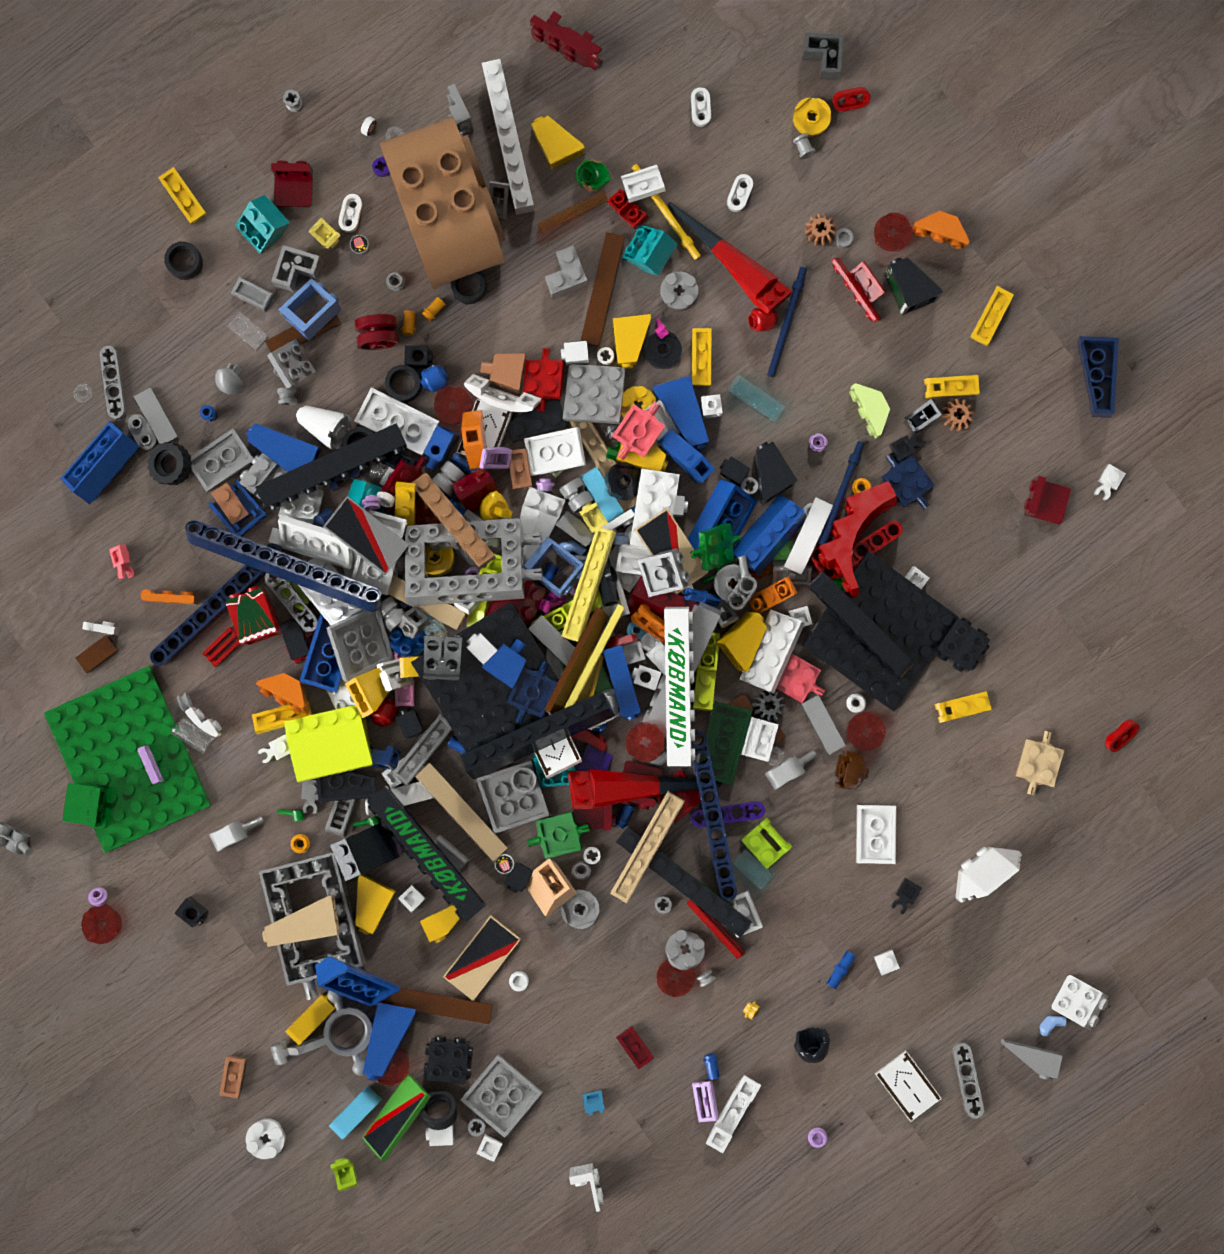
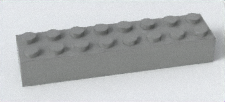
[634,601,721,757]

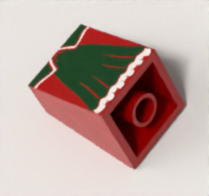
[225,586,282,646]

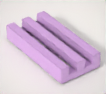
[138,746,164,784]
[692,1080,719,1122]

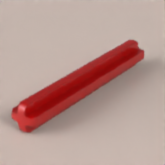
[687,899,745,959]

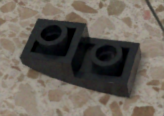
[279,619,309,660]

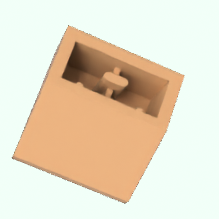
[526,858,577,917]

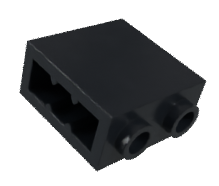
[935,617,990,673]
[424,1035,473,1084]

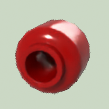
[748,308,778,333]
[370,697,398,727]

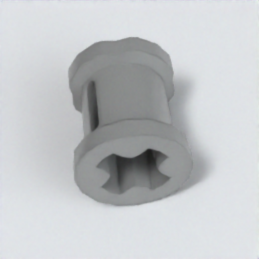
[283,89,303,112]
[793,133,816,159]

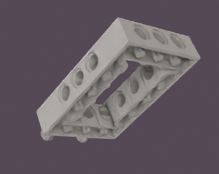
[405,518,543,606]
[259,852,366,1000]

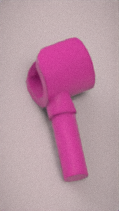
[655,318,669,339]
[538,599,563,613]

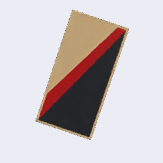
[634,508,709,594]
[443,915,521,1001]

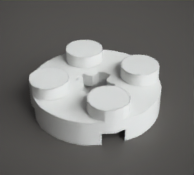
[246,1118,286,1159]

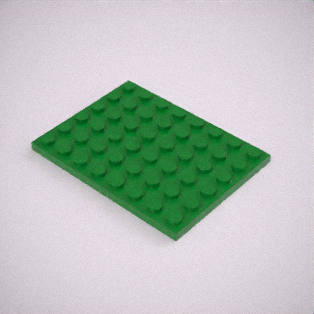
[44,666,212,853]

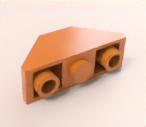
[911,210,969,249]
[461,410,487,469]
[748,576,797,614]
[256,673,310,715]

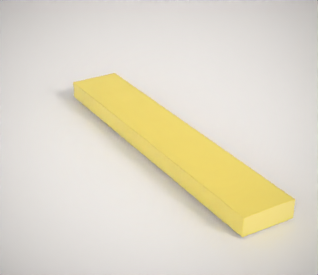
[561,527,616,642]
[564,604,625,708]

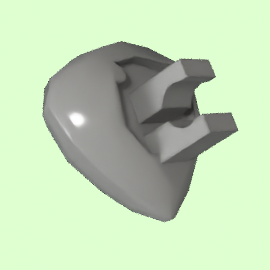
[215,363,244,395]

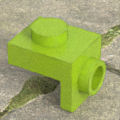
[330,1158,359,1192]

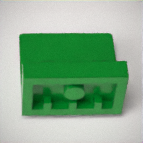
[62,783,107,827]

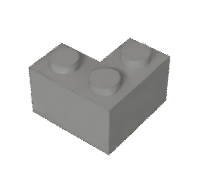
[271,245,323,292]
[545,245,588,299]

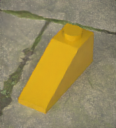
[420,905,460,943]

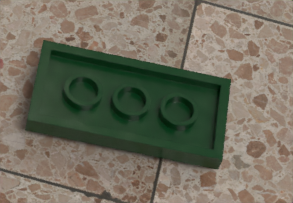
[698,701,752,785]

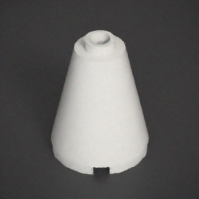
[296,405,352,450]

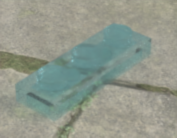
[727,374,785,423]

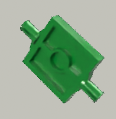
[690,523,741,571]
[527,812,591,859]

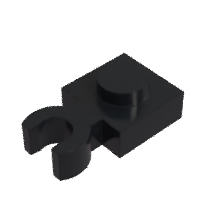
[889,432,926,462]
[891,877,922,914]

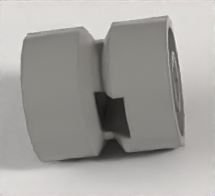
[432,460,467,497]
[560,477,594,513]
[379,596,406,632]
[511,767,538,793]

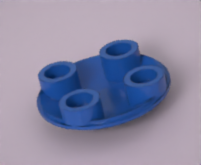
[390,627,428,657]

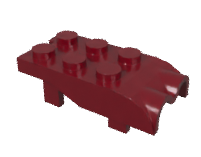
[530,11,603,71]

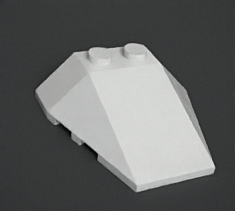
[955,847,1022,902]

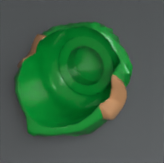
[575,159,611,191]

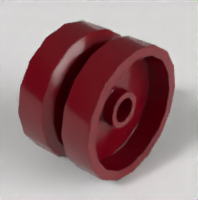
[354,314,399,350]

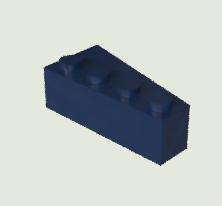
[1077,336,1119,418]

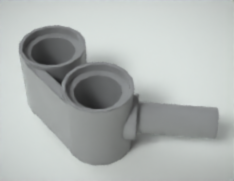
[727,555,757,610]
[765,751,817,790]
[209,816,264,852]
[0,821,33,856]

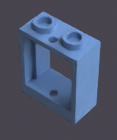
[278,278,342,340]
[524,537,584,598]

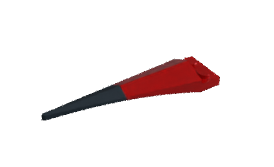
[668,202,792,314]
[568,769,723,809]

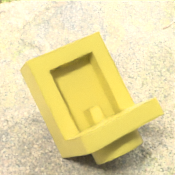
[308,218,340,249]
[580,502,608,533]

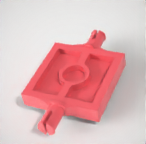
[612,402,666,460]
[776,653,825,703]

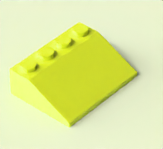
[284,705,373,783]

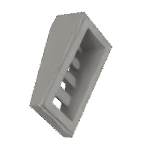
[325,799,356,837]

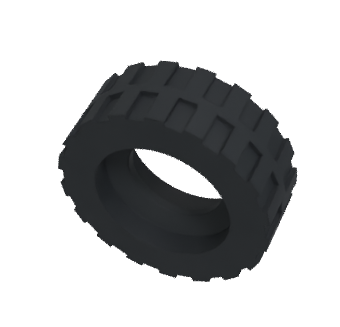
[147,442,192,485]

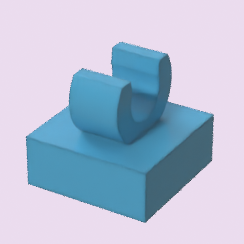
[582,1090,605,1116]

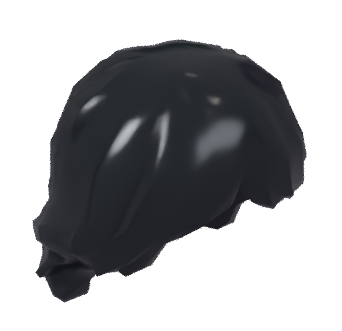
[794,1027,830,1063]

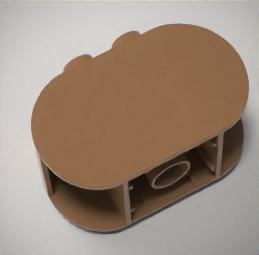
[380,116,506,290]

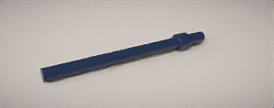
[767,267,807,377]
[818,441,864,546]

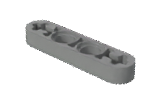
[100,346,127,420]
[265,573,318,632]
[953,1042,984,1119]

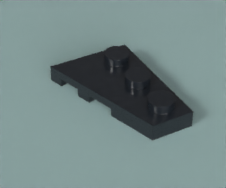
[508,399,567,443]
[316,771,377,803]

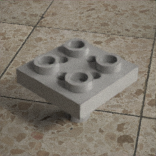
[267,339,316,389]

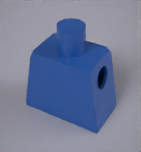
[424,426,459,470]
[481,639,526,688]

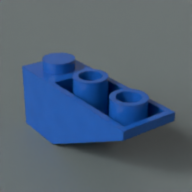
[657,429,715,483]

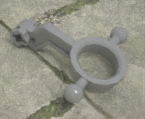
[270,991,372,1076]

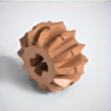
[805,213,837,246]
[941,399,975,432]

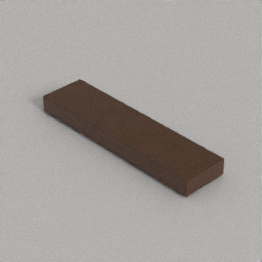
[265,314,341,352]

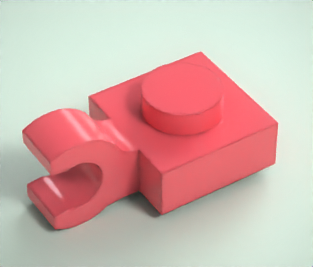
[109,544,134,579]

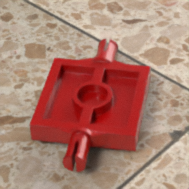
[522,348,564,412]

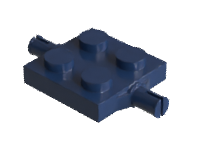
[881,453,935,510]
[506,660,558,724]

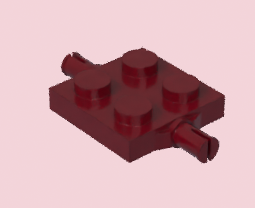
[380,456,427,515]

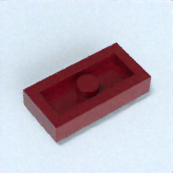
[616,1025,654,1070]

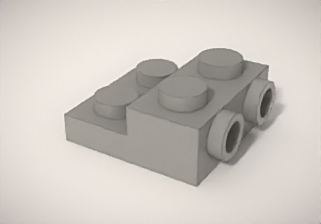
[447,84,474,136]
[239,453,287,499]
[637,548,690,597]

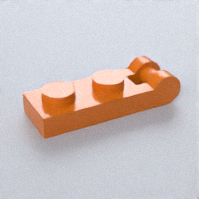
[140,589,198,605]
[631,604,665,645]

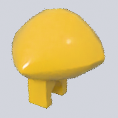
[480,491,513,521]

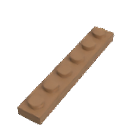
[412,473,496,569]

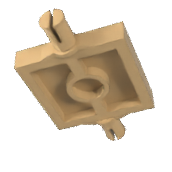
[1015,731,1064,796]

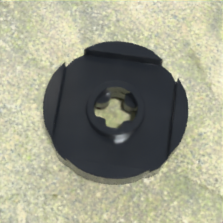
[644,331,682,369]
[605,462,641,501]

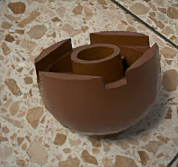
[835,750,869,790]

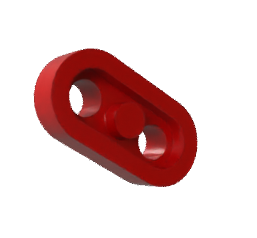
[832,87,871,112]
[1105,719,1140,752]

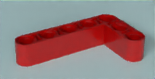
[809,521,903,580]

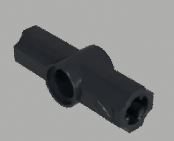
[598,556,620,607]

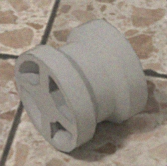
[277,387,297,406]

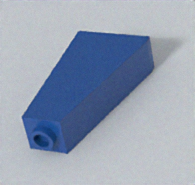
[653,376,709,451]
[246,423,321,472]
[603,645,641,721]
[363,1003,417,1081]

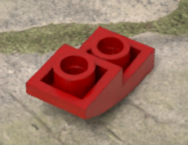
[607,189,649,230]

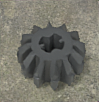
[753,691,786,722]

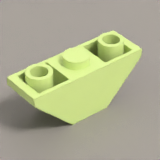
[849,383,890,439]

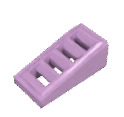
[479,447,512,469]

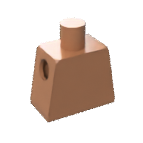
[480,353,526,393]

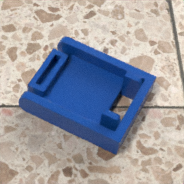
[208,480,268,537]

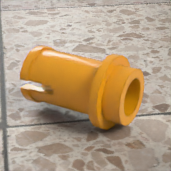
[422,297,446,321]
[401,310,416,336]

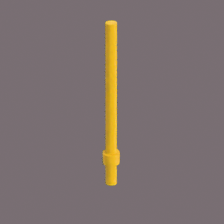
[631,164,701,260]

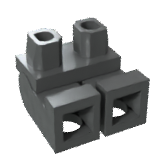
[423,636,462,681]

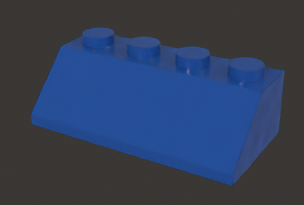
[60,421,139,505]
[688,479,757,567]
[733,495,807,576]
[299,614,342,693]
[315,957,400,1006]

